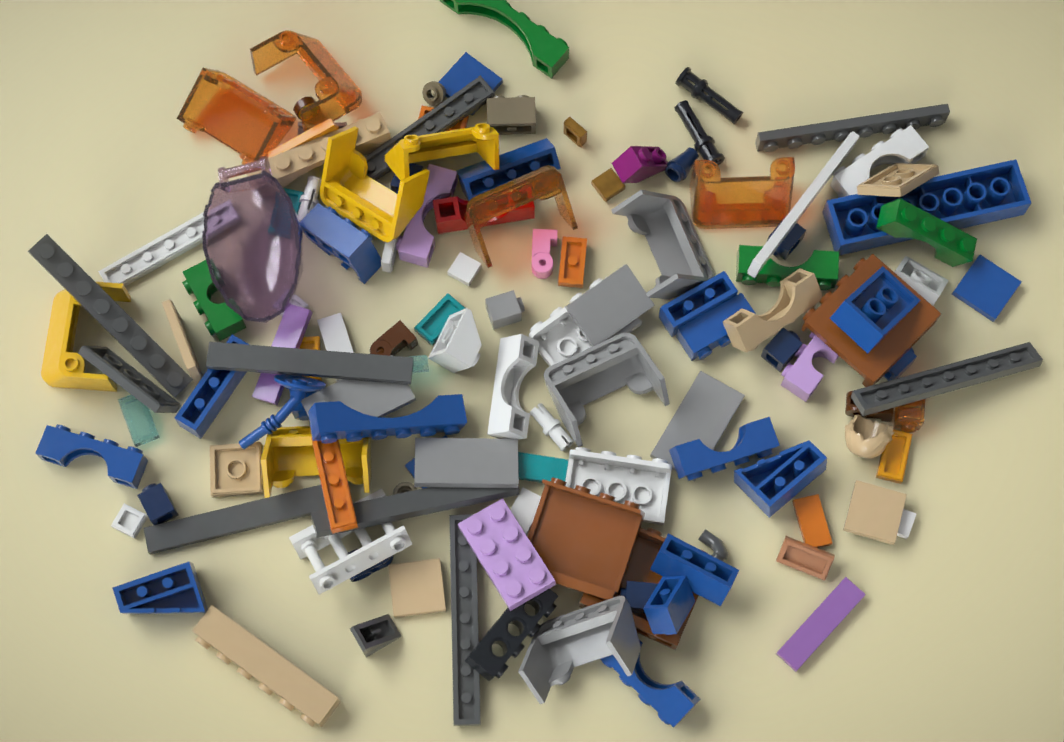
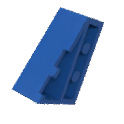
[299,203,381,284]
[734,440,827,518]
[112,562,208,614]

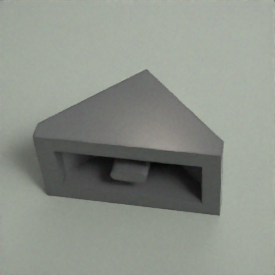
[350,614,401,657]

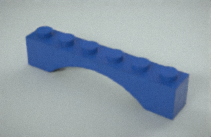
[308,394,467,444]

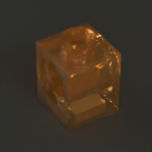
[893,399,925,433]

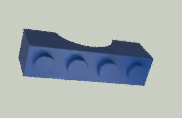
[669,417,780,481]
[35,424,148,489]
[600,640,701,728]

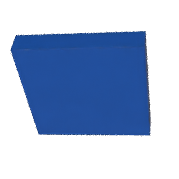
[439,52,503,116]
[952,255,1022,322]

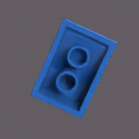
[830,266,921,353]

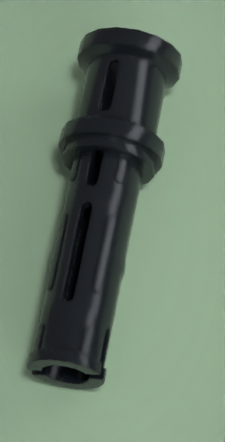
[675,67,743,124]
[674,100,725,169]

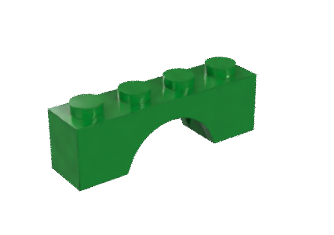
[876,198,977,267]
[736,245,839,290]

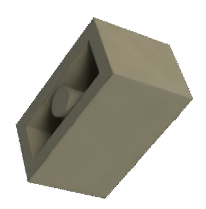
[487,95,536,135]

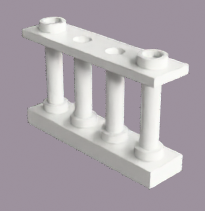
[289,488,413,595]

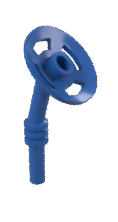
[239,375,326,449]

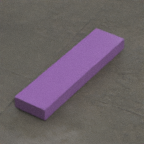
[252,303,313,405]
[776,577,866,672]

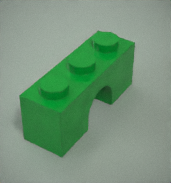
[182,258,246,341]

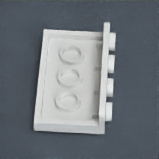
[529,277,642,367]
[565,447,672,525]

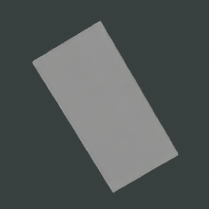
[301,355,416,417]
[650,371,745,482]
[414,438,519,488]

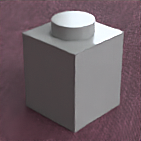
[485,290,525,330]

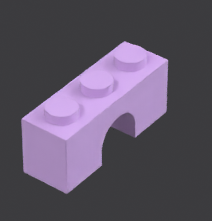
[781,332,839,402]

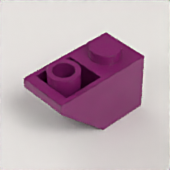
[612,146,668,183]

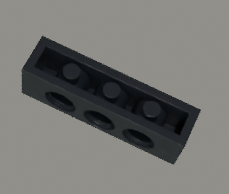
[465,588,558,681]

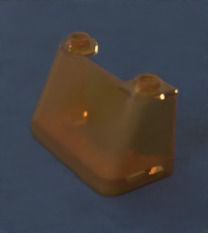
[177,67,297,167]
[689,157,795,229]

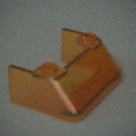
[250,30,362,132]
[465,165,578,268]

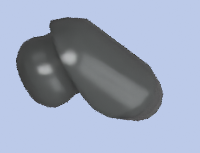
[698,529,728,561]

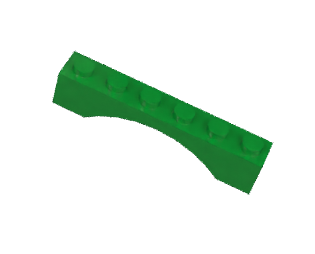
[440,0,569,79]

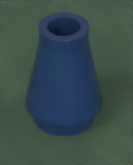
[665,147,699,182]

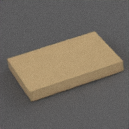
[857,163,939,197]
[161,299,203,385]

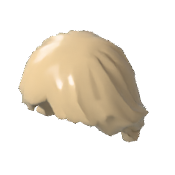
[845,414,895,459]

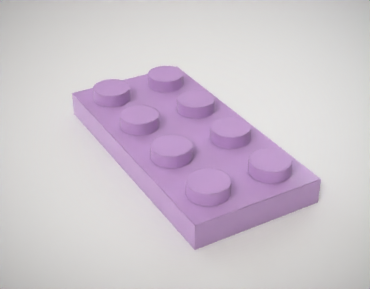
[458,498,556,611]

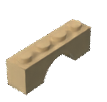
[723,268,823,352]

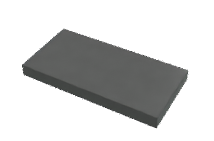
[78,345,181,413]

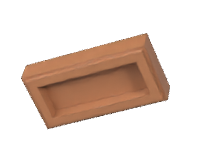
[776,536,835,581]

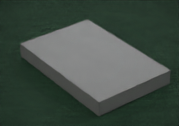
[565,264,655,347]

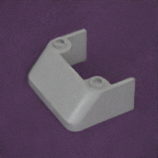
[611,190,715,299]
[544,333,670,447]
[518,596,641,704]

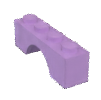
[396,164,458,268]

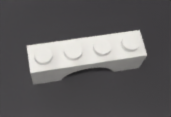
[830,125,929,197]
[487,334,539,440]

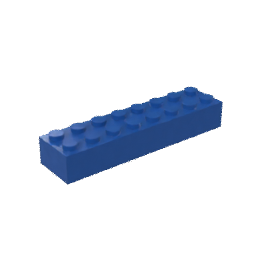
[822,159,1032,256]

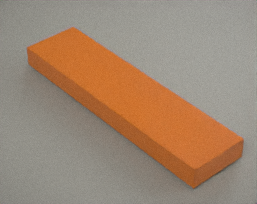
[311,437,358,534]

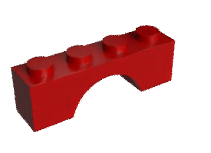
[433,184,535,234]

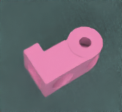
[532,229,558,279]

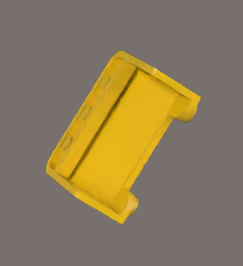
[385,123,499,181]

